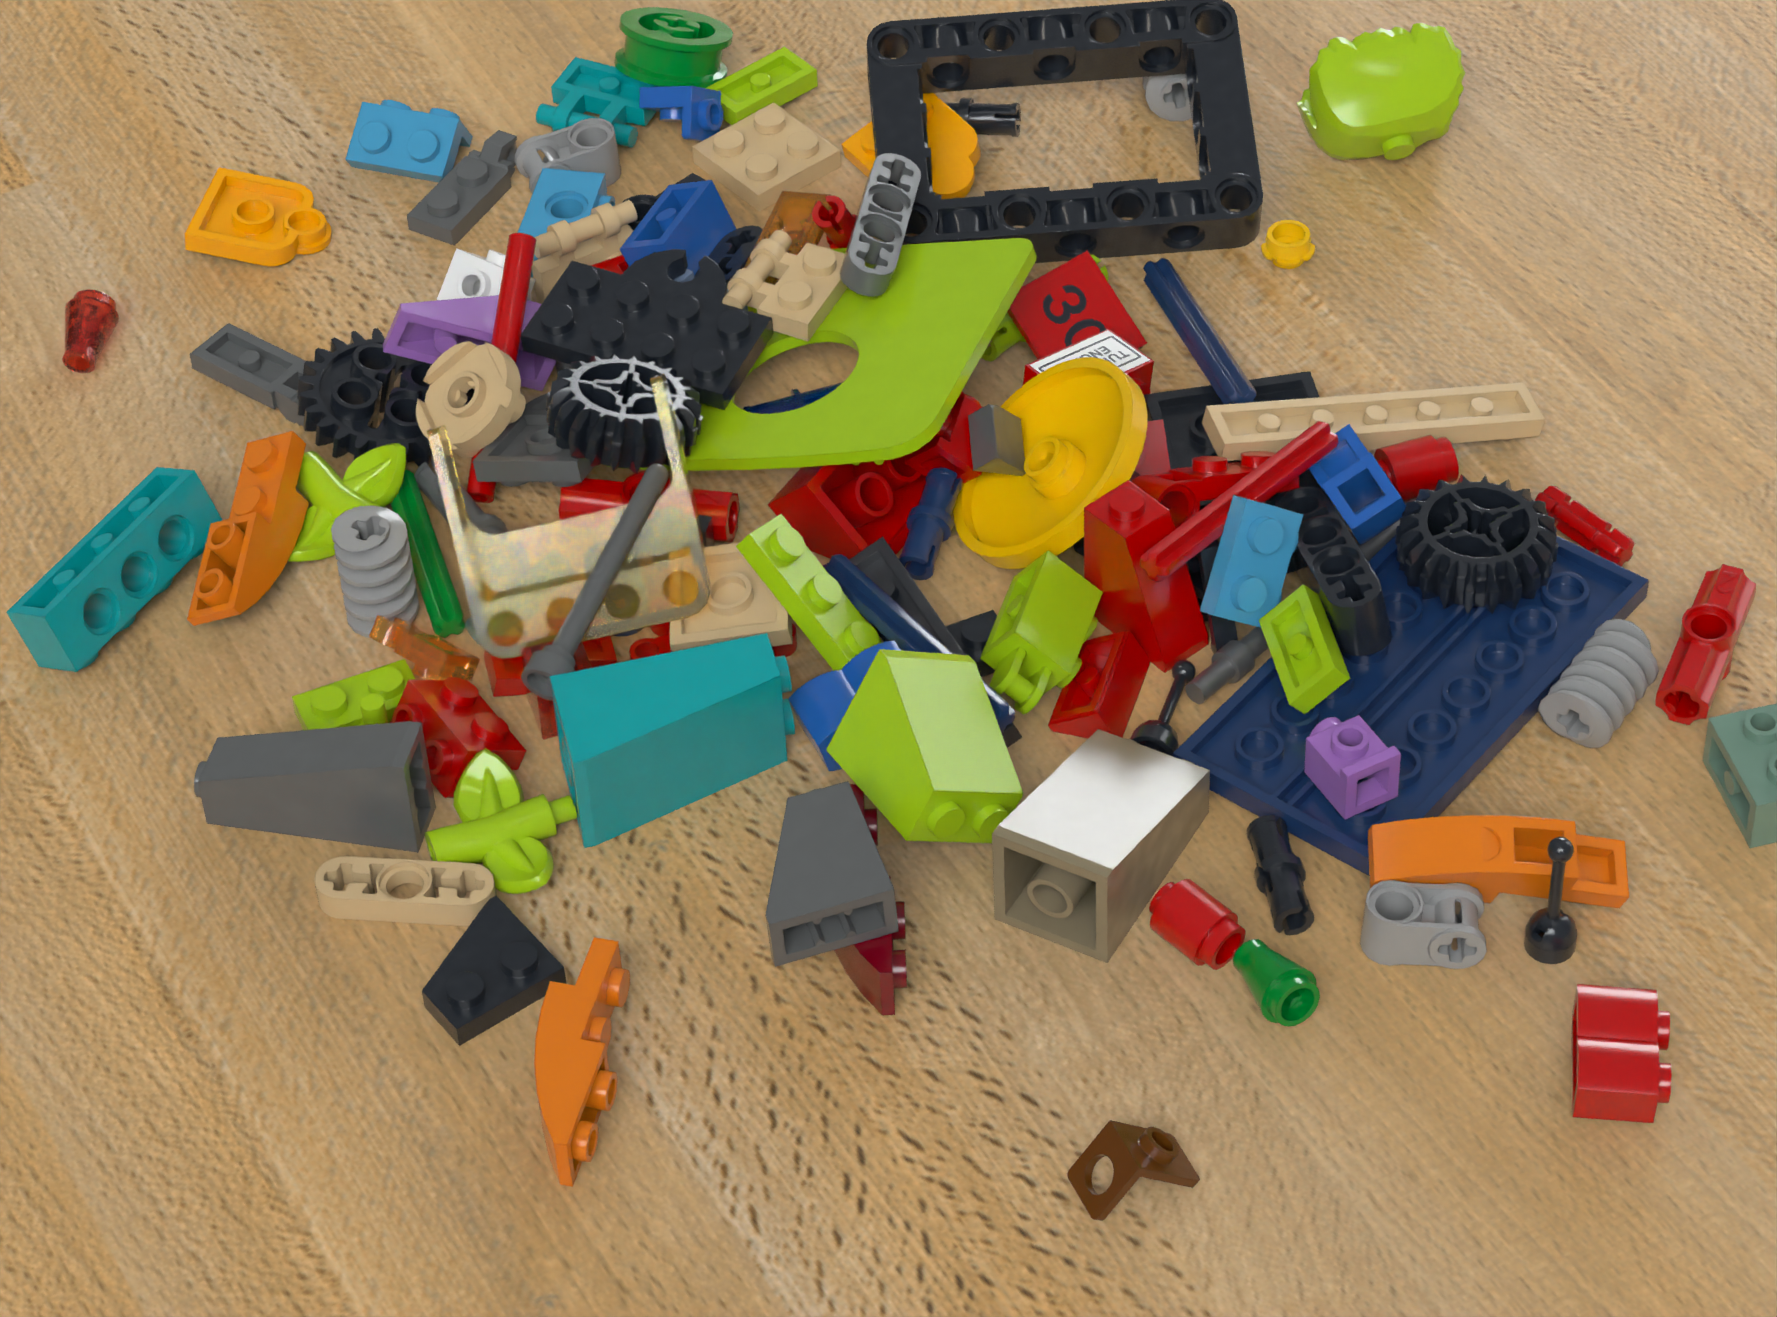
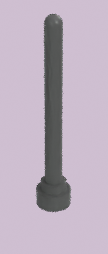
[521,464,669,701]

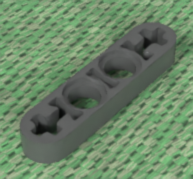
[840,153,921,296]

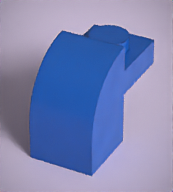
[1309,424,1406,546]

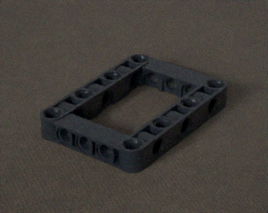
[866,0,1263,263]

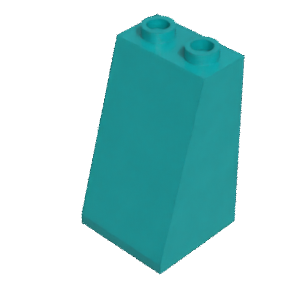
[550,633,795,848]

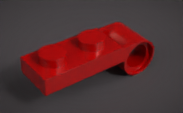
[1131,451,1299,529]

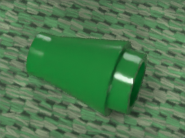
[1233,939,1320,1027]

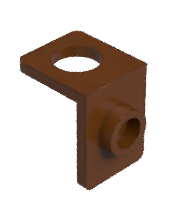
[1067,1120,1200,1221]

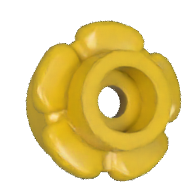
[1261,220,1315,269]

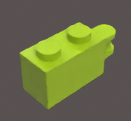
[980,550,1103,715]

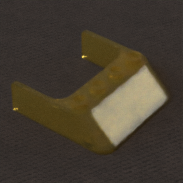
[427,374,711,658]

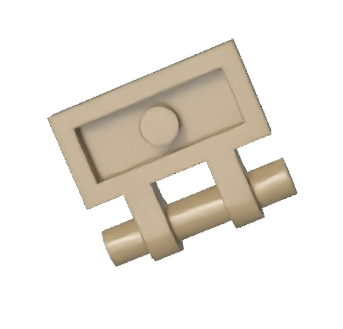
[532,200,637,304]
[722,230,848,341]

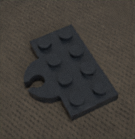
[521,249,774,410]

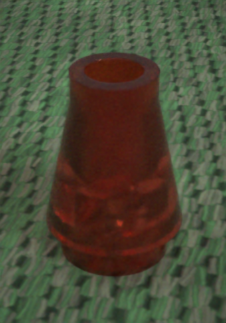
[62,289,119,373]

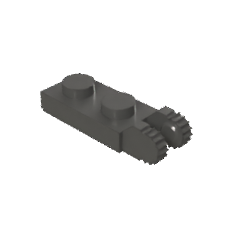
[190,323,305,426]

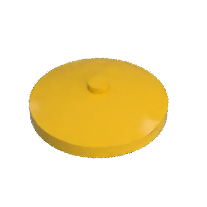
[953,357,1148,569]

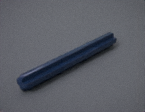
[1143,258,1257,404]
[823,554,1015,733]

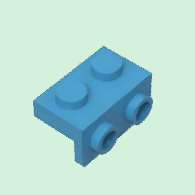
[345,100,473,183]
[1200,495,1303,628]

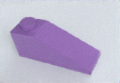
[383,295,556,391]

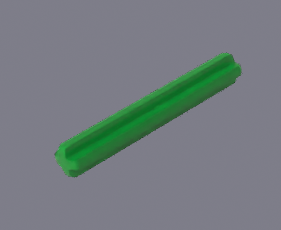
[390,469,466,638]

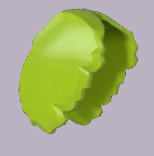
[1296,23,1466,160]

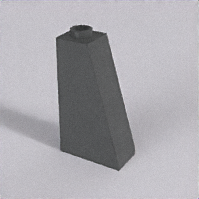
[194,721,436,853]

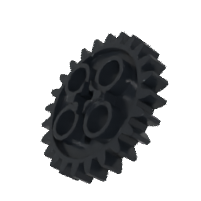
[297,328,475,469]

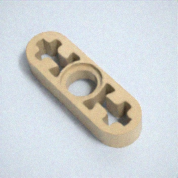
[314,856,497,926]

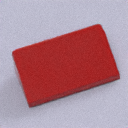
[1048,630,1150,739]

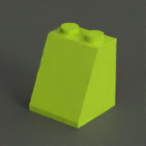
[826,649,1024,843]

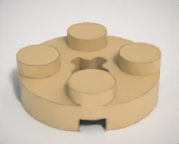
[416,341,526,458]

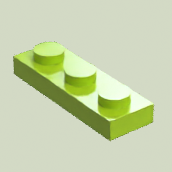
[736,514,883,671]

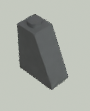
[765,781,899,967]

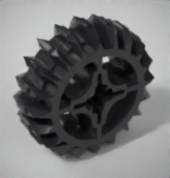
[546,354,703,473]
[1395,474,1559,615]

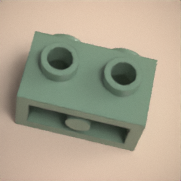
[1702,703,1777,848]

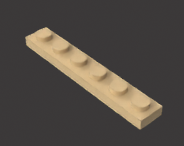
[1202,382,1545,461]

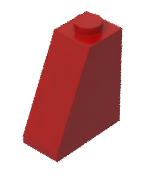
[1084,480,1209,673]

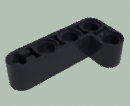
[1264,487,1393,656]

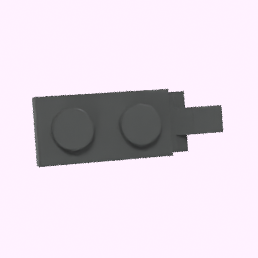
[407,130,517,246]

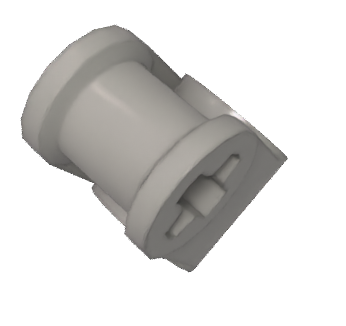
[514,118,621,194]
[1360,880,1487,969]

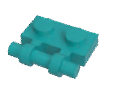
[536,57,661,148]

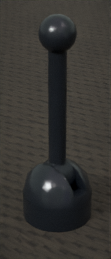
[1130,660,1196,756]
[1524,837,1577,964]

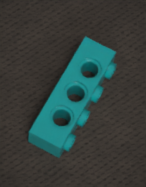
[6,467,222,672]

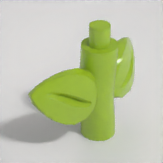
[288,443,406,562]
[425,748,577,894]

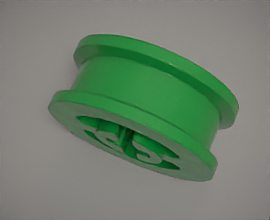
[614,7,733,88]

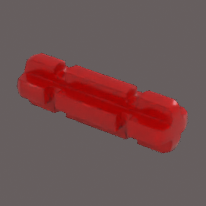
[1535,486,1635,566]

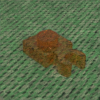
[369,615,480,681]

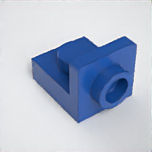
[639,86,723,142]

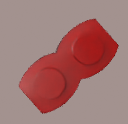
[1571,984,1672,1123]

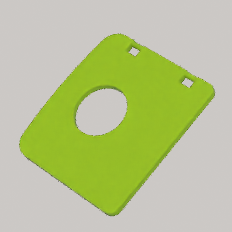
[605,238,1037,471]

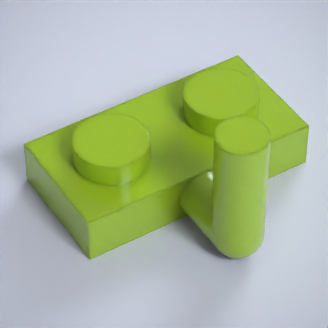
[292,659,415,730]

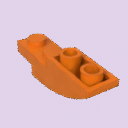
[187,431,309,626]
[1368,815,1629,908]
[534,937,630,1187]

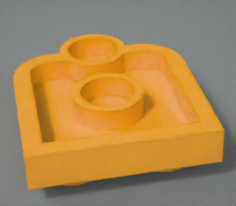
[841,93,981,199]
[185,167,332,266]

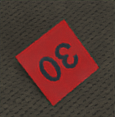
[1007,250,1147,360]

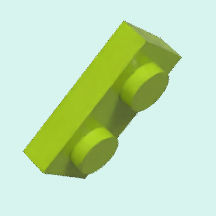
[706,46,818,125]
[1259,584,1350,714]

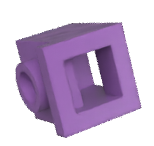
[1304,715,1401,819]

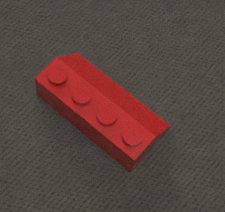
[767,391,965,559]

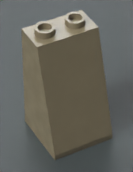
[992,729,1210,963]

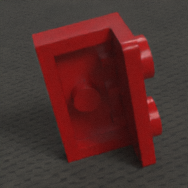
[390,677,527,798]

